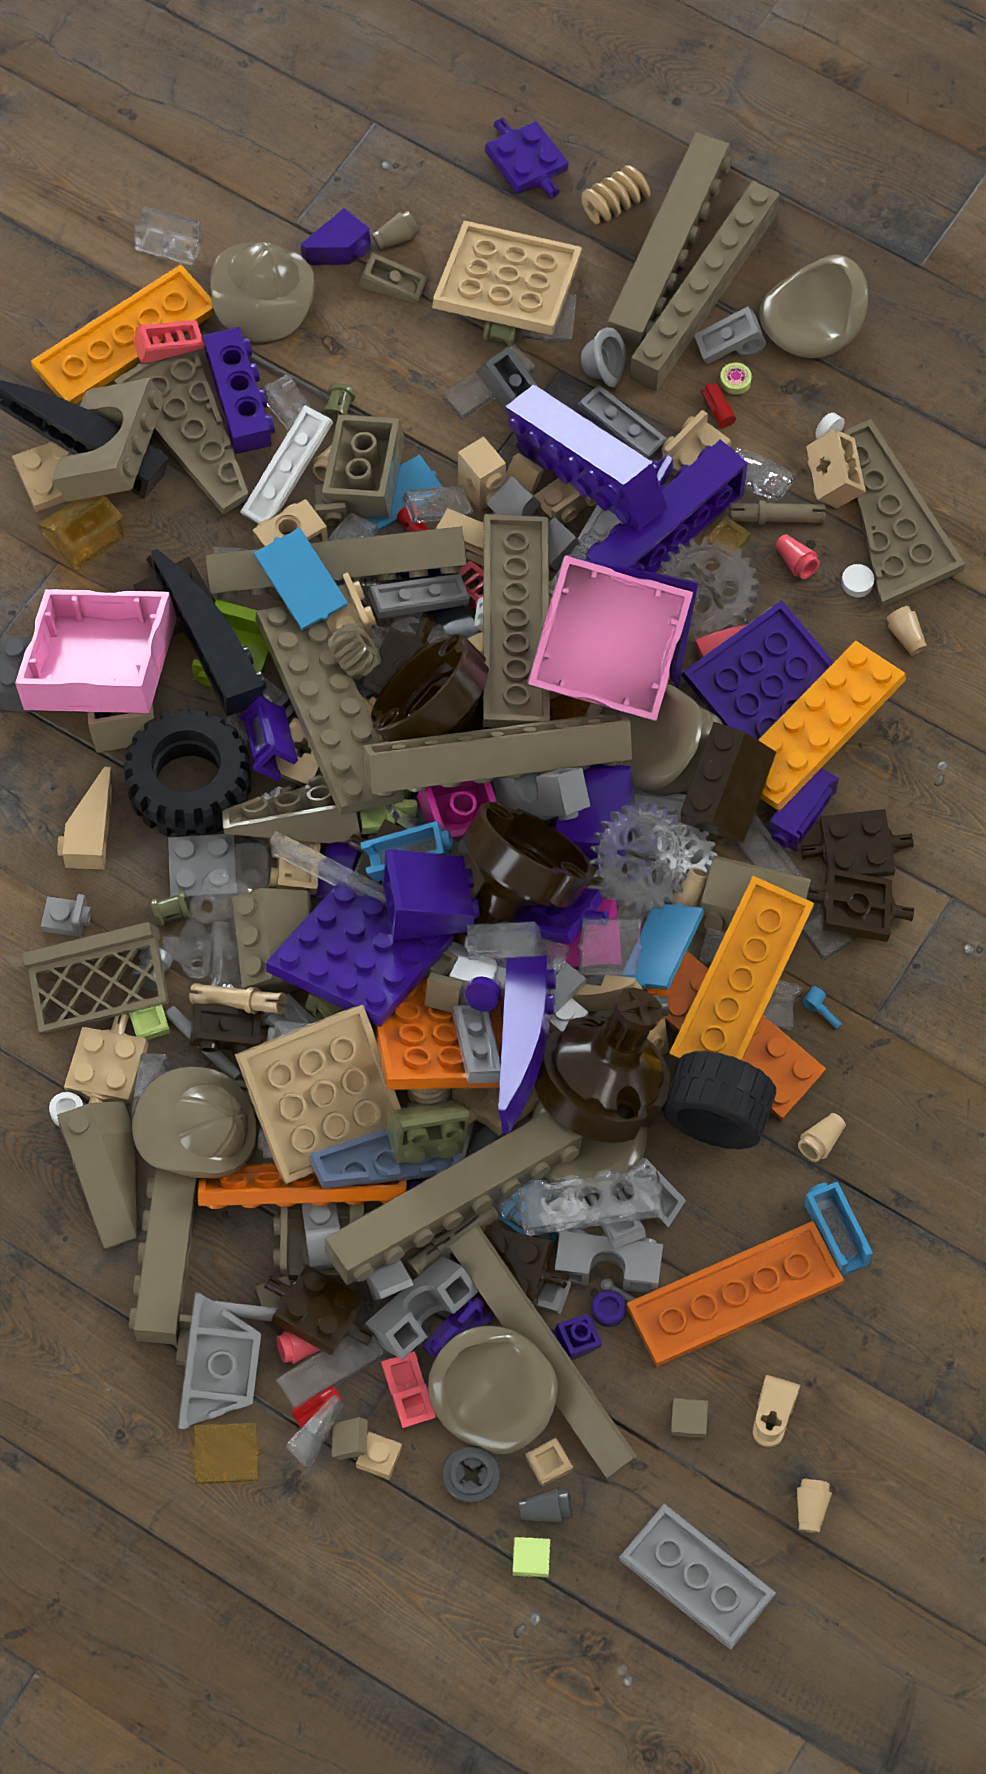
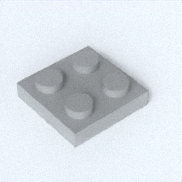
[168,834,237,901]

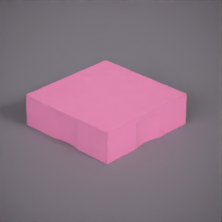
[527,555,693,721]
[15,589,177,713]

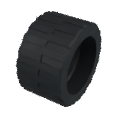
[662,1051,777,1149]

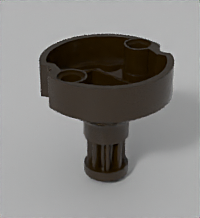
[371,634,492,742]
[453,802,594,958]
[534,988,671,1143]

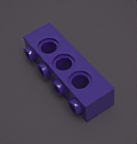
[203,327,275,454]

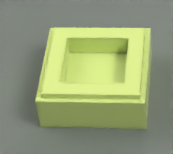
[129,1005,170,1040]
[513,1537,550,1577]

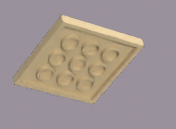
[432,221,582,335]
[235,1005,401,1184]

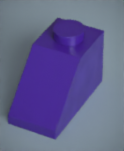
[301,208,371,265]

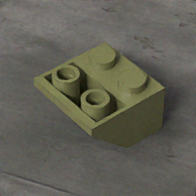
[386,1100,470,1164]

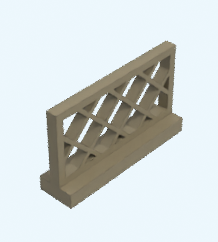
[22,922,169,1034]

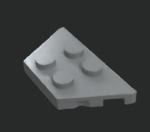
[178,1292,261,1429]

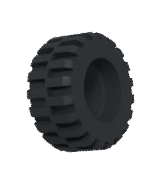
[124,708,251,837]

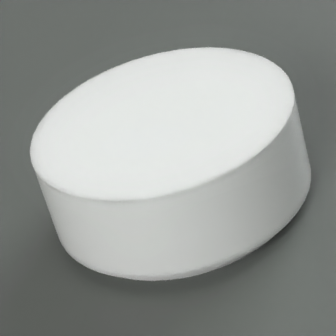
[815,412,845,439]
[841,564,874,597]
[49,1092,83,1126]

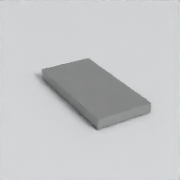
[619,1504,776,1650]

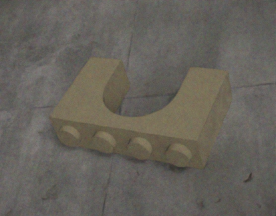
[52,378,164,502]

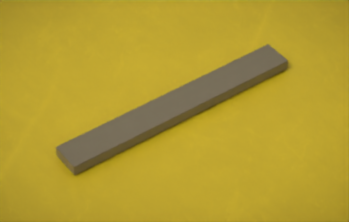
[449,1226,637,1478]

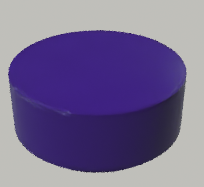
[465,976,501,1011]
[591,1290,626,1327]

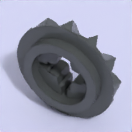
[443,1447,500,1504]

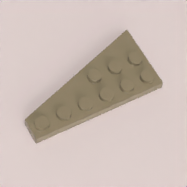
[114,334,249,516]
[843,419,965,608]

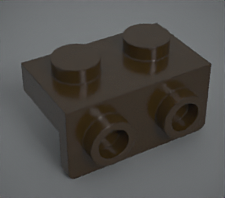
[190,1003,262,1055]

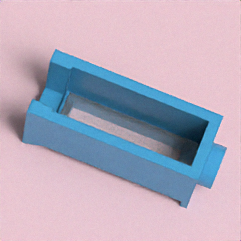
[360,821,454,882]
[804,1181,873,1276]

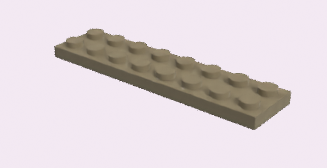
[483,514,550,728]
[255,605,404,815]

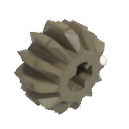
[328,622,381,680]

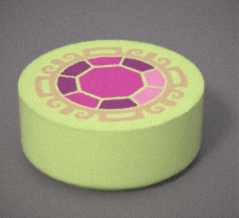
[720,363,752,395]

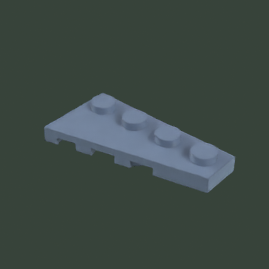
[309,1129,461,1189]

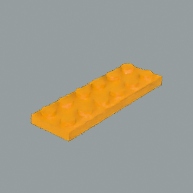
[31,264,216,404]
[759,640,906,811]
[669,876,814,1061]

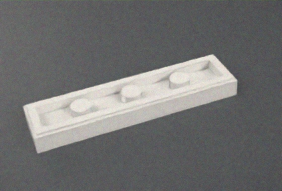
[240,405,333,524]

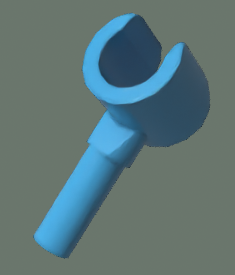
[803,986,842,1030]

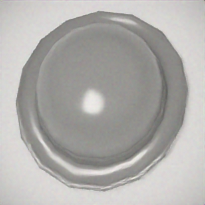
[581,327,626,387]

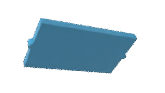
[349,455,447,537]
[254,528,348,631]
[620,903,705,990]

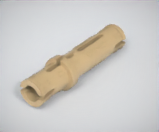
[189,983,288,1015]

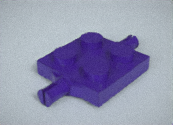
[485,118,569,199]
[512,888,609,944]

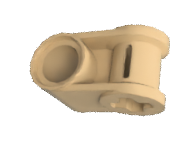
[752,1374,800,1448]

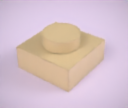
[356,1432,402,1480]

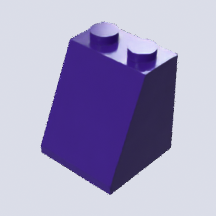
[555,764,637,869]
[382,849,479,941]

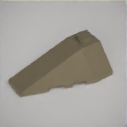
[88,702,154,753]
[222,774,361,843]
[57,1101,137,1250]

